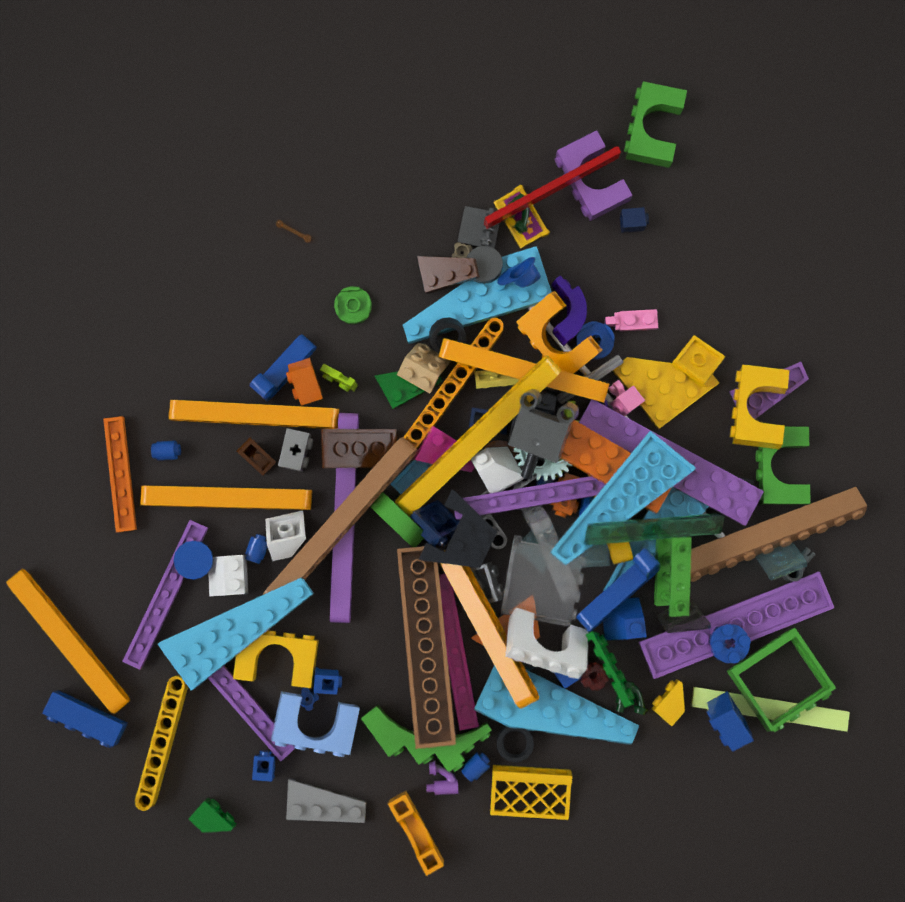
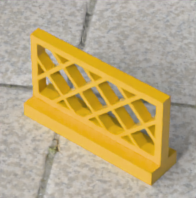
[490,765,572,820]

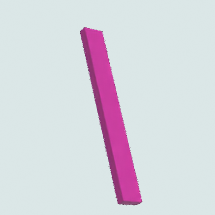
[439,574,479,730]

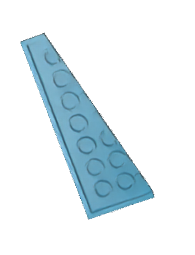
[158,578,314,690]

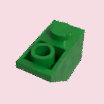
[189,798,237,833]

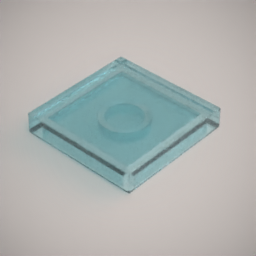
[756,542,807,580]

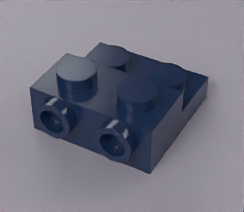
[411,500,460,548]

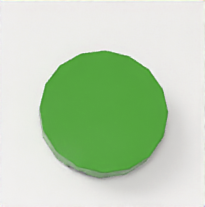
[334,286,372,325]

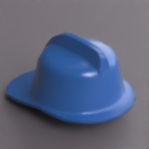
[497,257,541,288]

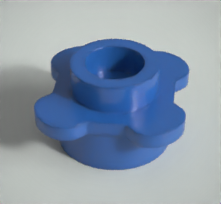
[300,688,319,711]

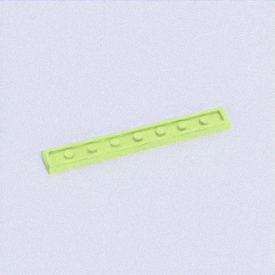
[691,687,850,732]

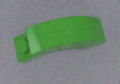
[370,492,424,547]

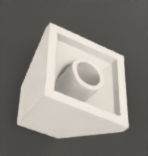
[471,447,524,493]
[265,511,306,561]

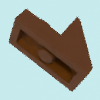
[237,438,276,475]

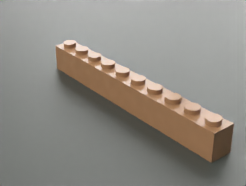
[690,487,867,582]

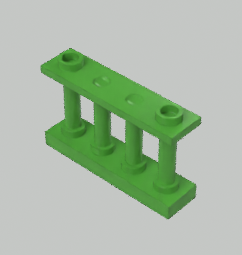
[654,528,692,617]

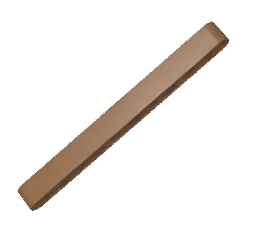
[263,437,418,595]

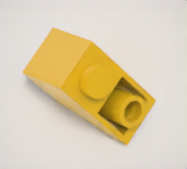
[651,679,685,726]

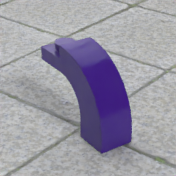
[551,275,587,347]

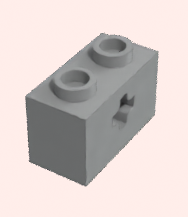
[278,428,313,472]

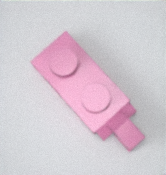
[605,309,658,332]

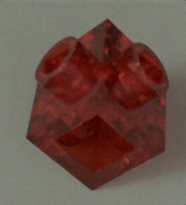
[579,662,609,691]

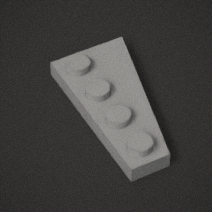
[286,778,366,823]

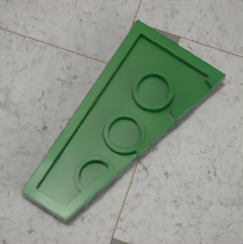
[586,631,635,708]

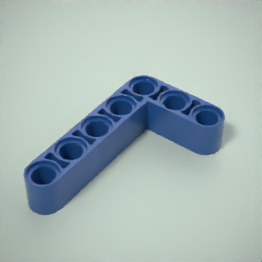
[576,548,661,632]

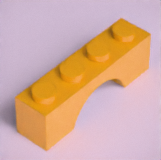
[388,791,444,876]

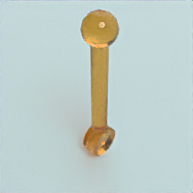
[276,220,311,243]

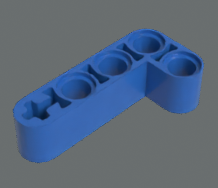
[249,334,317,402]

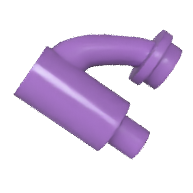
[426,760,458,795]

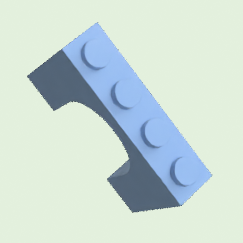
[271,691,360,757]

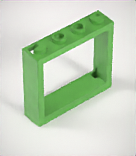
[727,628,836,733]

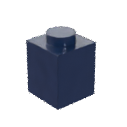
[620,207,649,233]

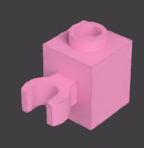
[608,380,645,416]

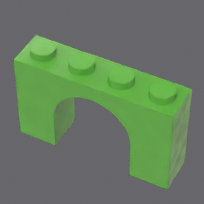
[624,81,687,168]
[756,427,810,505]

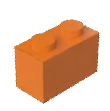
[286,358,323,406]

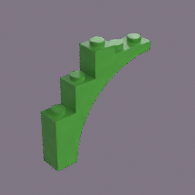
[361,705,492,772]

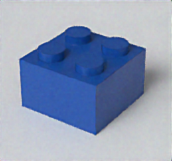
[707,691,754,752]

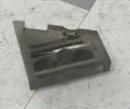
[657,598,711,633]

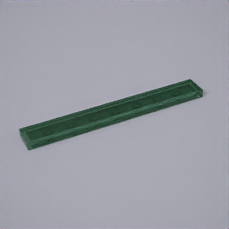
[585,513,725,545]

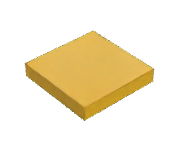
[672,335,726,386]

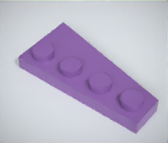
[730,362,809,419]

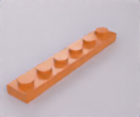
[103,416,137,533]

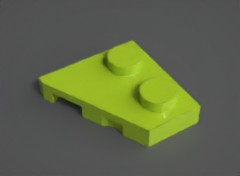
[320,364,358,392]

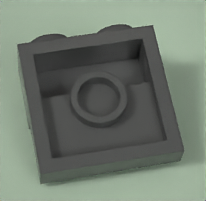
[460,562,504,611]

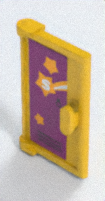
[494,185,550,249]

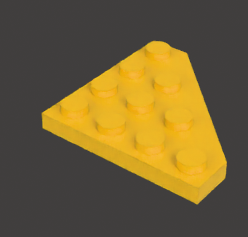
[612,357,719,429]

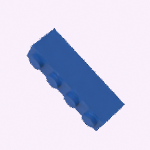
[42,690,128,748]

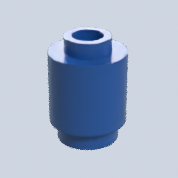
[151,441,181,460]
[245,534,268,564]
[461,752,490,782]

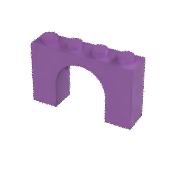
[555,130,632,221]

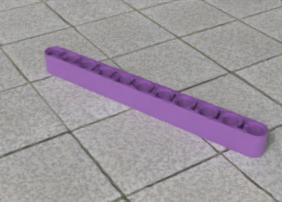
[330,413,359,623]

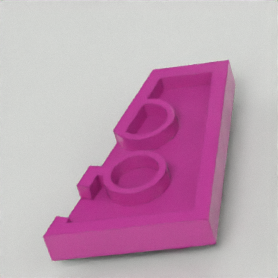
[413,426,475,472]

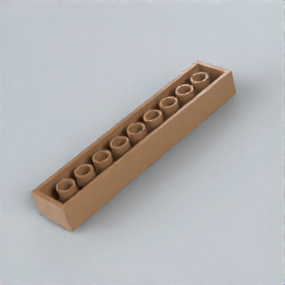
[397,546,456,749]

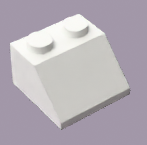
[208,555,249,596]

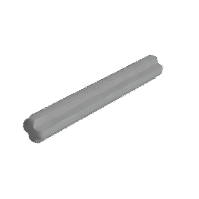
[557,355,623,404]

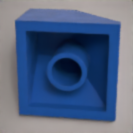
[603,597,646,640]

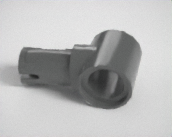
[781,547,816,581]

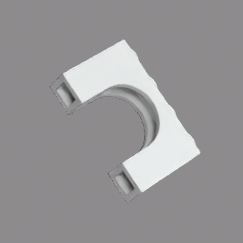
[505,607,588,679]

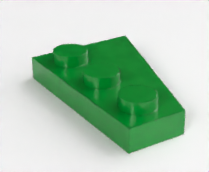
[375,372,443,410]

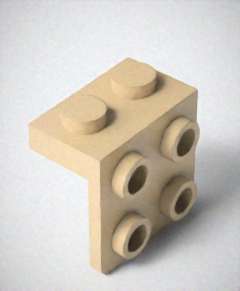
[397,343,450,394]

